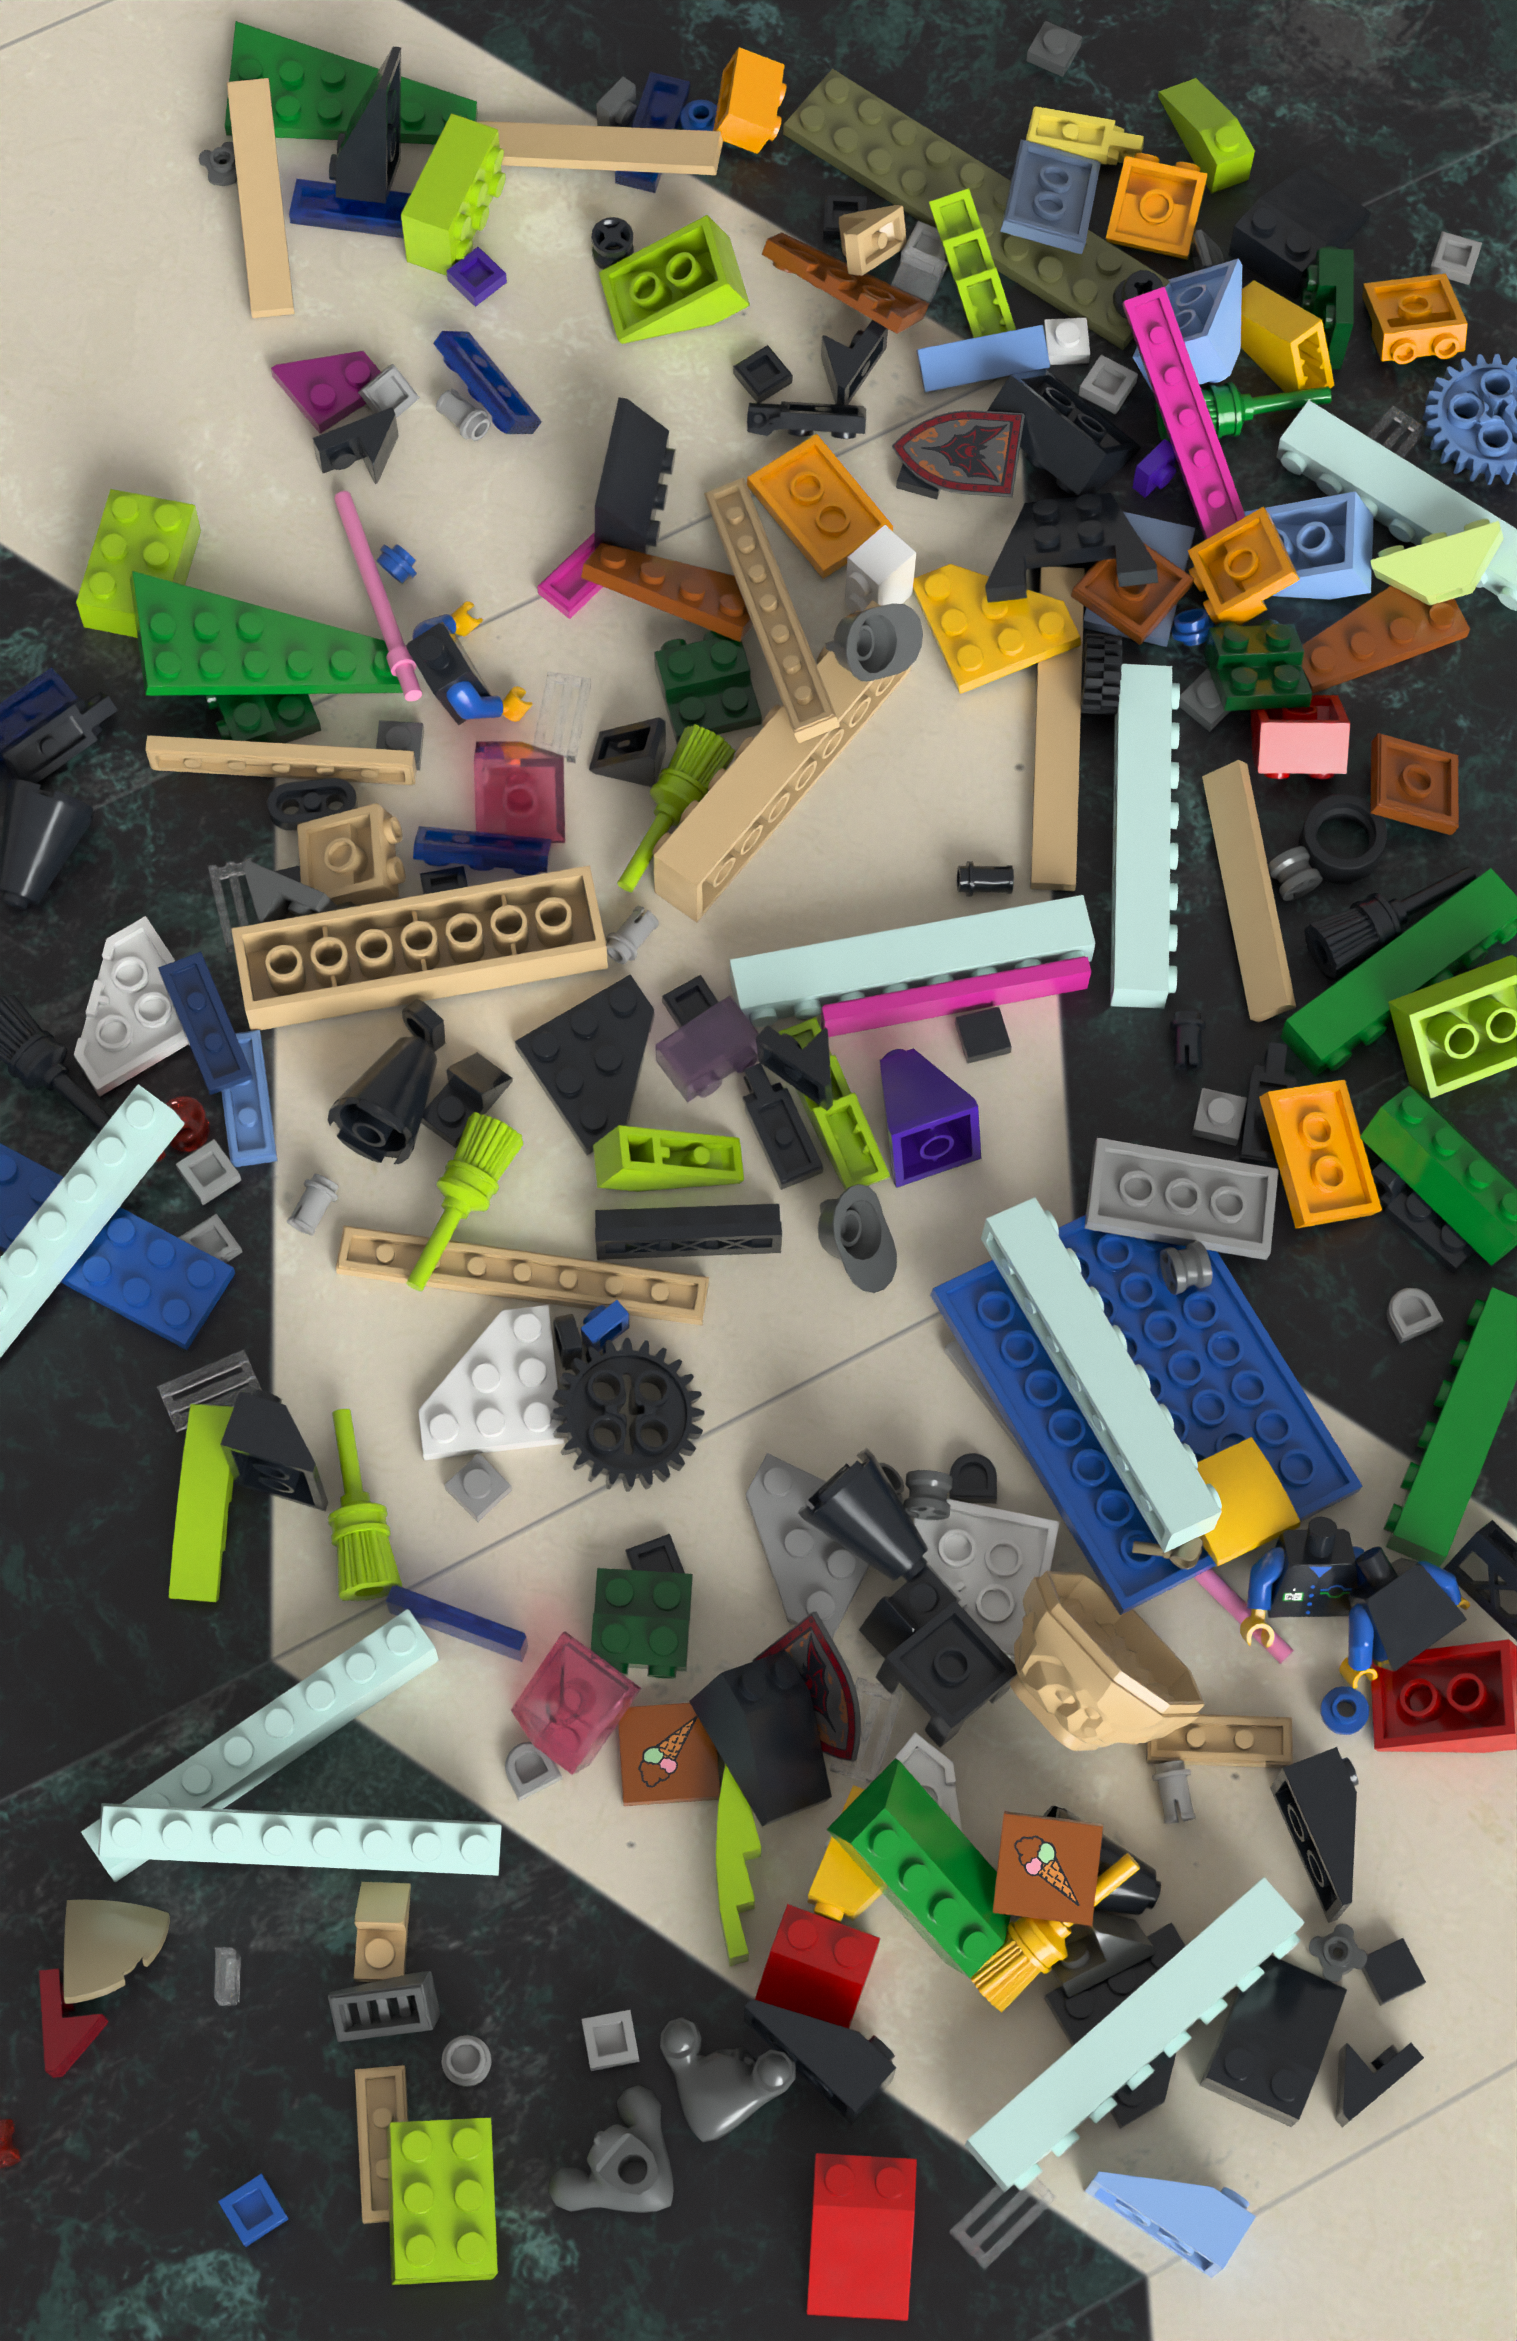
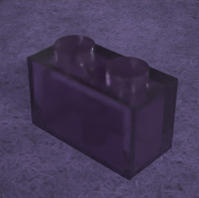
[655,996,759,1103]

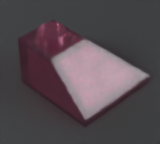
[474,741,565,843]
[511,1631,641,1775]

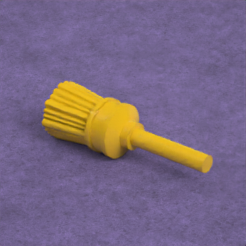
[971,1853,1140,2013]

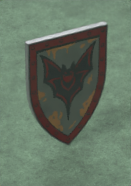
[892,410,1025,498]
[752,1611,861,1762]

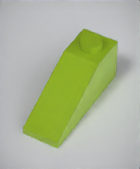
[1158,78,1255,194]
[593,1125,744,1192]

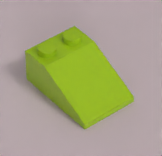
[599,215,750,344]

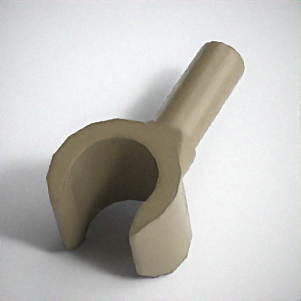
[1132,1537,1203,1570]

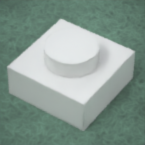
[1043,318,1090,365]

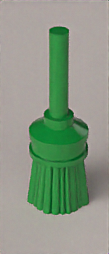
[1155,382,1331,443]

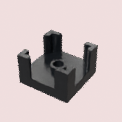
[875,1600,1017,1748]

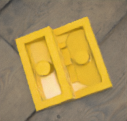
[1197,1437,1300,1566]

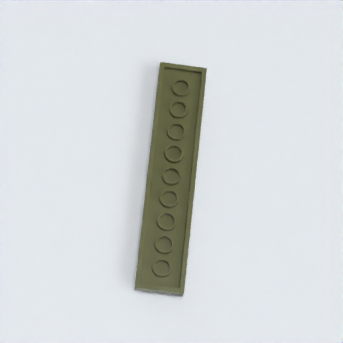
[783,69,1170,350]

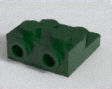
[1300,246,1354,370]
[1204,620,1312,711]
[654,631,762,744]
[204,694,321,744]
[590,1568,693,1679]

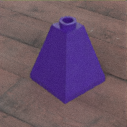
[880,1048,982,1188]

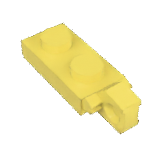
[1026,107,1144,165]

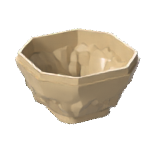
[1010,1571,1205,1751]

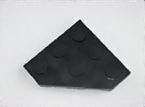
[515,974,655,1155]
[1044,1922,1185,2129]

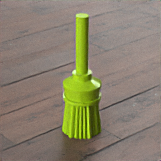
[617,724,736,892]
[406,1112,524,1292]
[328,1409,402,1601]

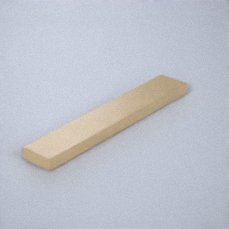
[227,78,295,318]
[478,121,723,175]
[146,735,417,785]
[1202,760,1296,1023]

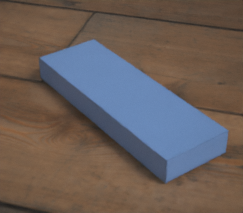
[916,325,1050,393]
[221,1029,278,1167]

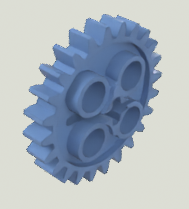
[1422,354,1517,485]

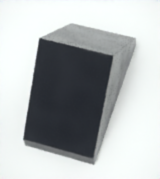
[589,717,666,787]

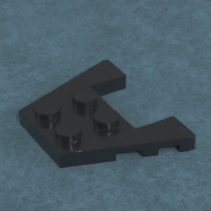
[985,493,1159,603]

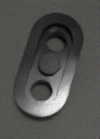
[267,778,358,831]

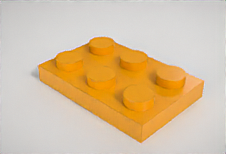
[747,434,893,579]
[1259,1080,1382,1229]

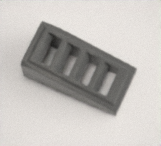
[328,1971,440,2042]

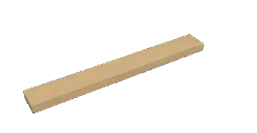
[704,477,840,743]
[1030,567,1085,891]
[335,1225,709,1326]

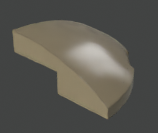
[64,1900,170,2004]

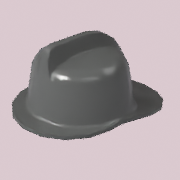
[826,603,923,681]
[817,1184,897,1293]

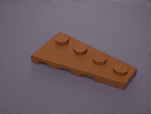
[762,232,929,334]
[581,543,753,642]
[1302,586,1470,694]

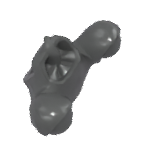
[660,2017,796,2142]
[548,2085,674,2213]

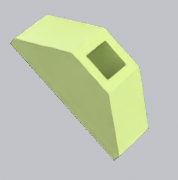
[1370,519,1504,606]

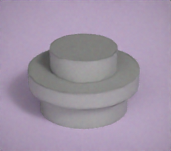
[441,2035,492,2087]

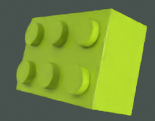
[401,113,506,276]
[76,489,201,638]
[1388,955,1517,1098]
[386,2118,498,2285]

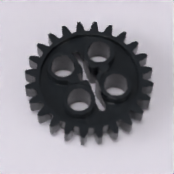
[550,1338,705,1492]

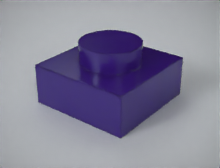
[446,247,507,307]
[1132,439,1176,498]

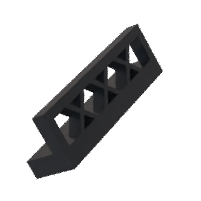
[595,1204,782,1260]
[1443,1520,1517,1641]

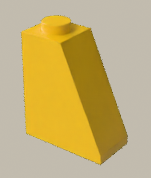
[1240,280,1334,408]
[807,1785,883,1923]

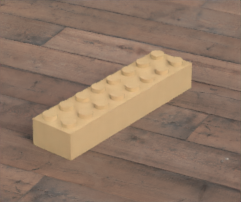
[652,600,912,923]
[231,865,608,1031]

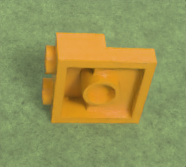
[1106,153,1207,260]
[1362,273,1468,364]
[1187,506,1300,626]

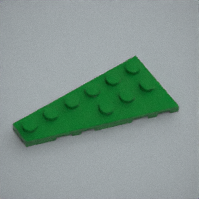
[225,21,478,145]
[130,571,403,696]

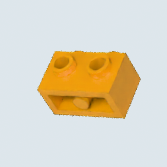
[713,47,786,154]

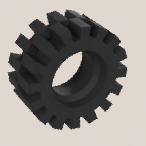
[1081,634,1122,715]

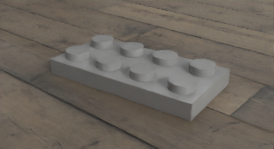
[1084,1138,1278,1260]

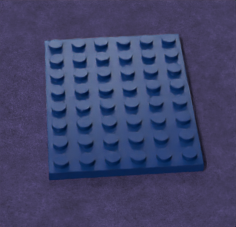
[930,1215,1363,1615]

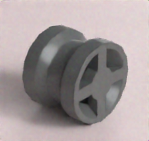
[1268,846,1323,901]
[1160,1241,1212,1295]
[903,1470,953,1520]

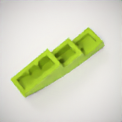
[929,188,1016,338]
[778,1017,890,1190]
[169,1403,234,1602]
[716,1764,761,1967]

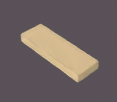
[1146,1714,1293,1768]
[355,2065,409,2224]

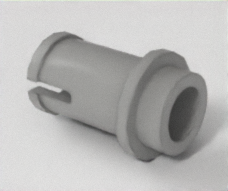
[436,389,490,441]
[606,906,659,964]
[287,1174,338,1236]
[1152,1760,1196,1824]

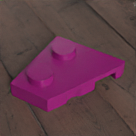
[271,351,381,434]

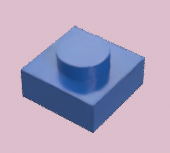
[581,1300,630,1352]
[218,2173,289,2247]

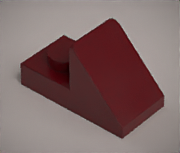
[39,1968,108,2078]

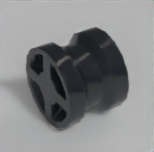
[591,217,634,270]
[1113,270,1164,319]

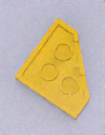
[913,564,1081,694]

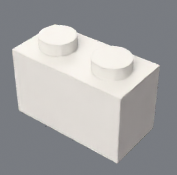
[845,525,916,613]

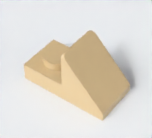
[839,205,907,276]
[354,1882,411,1982]

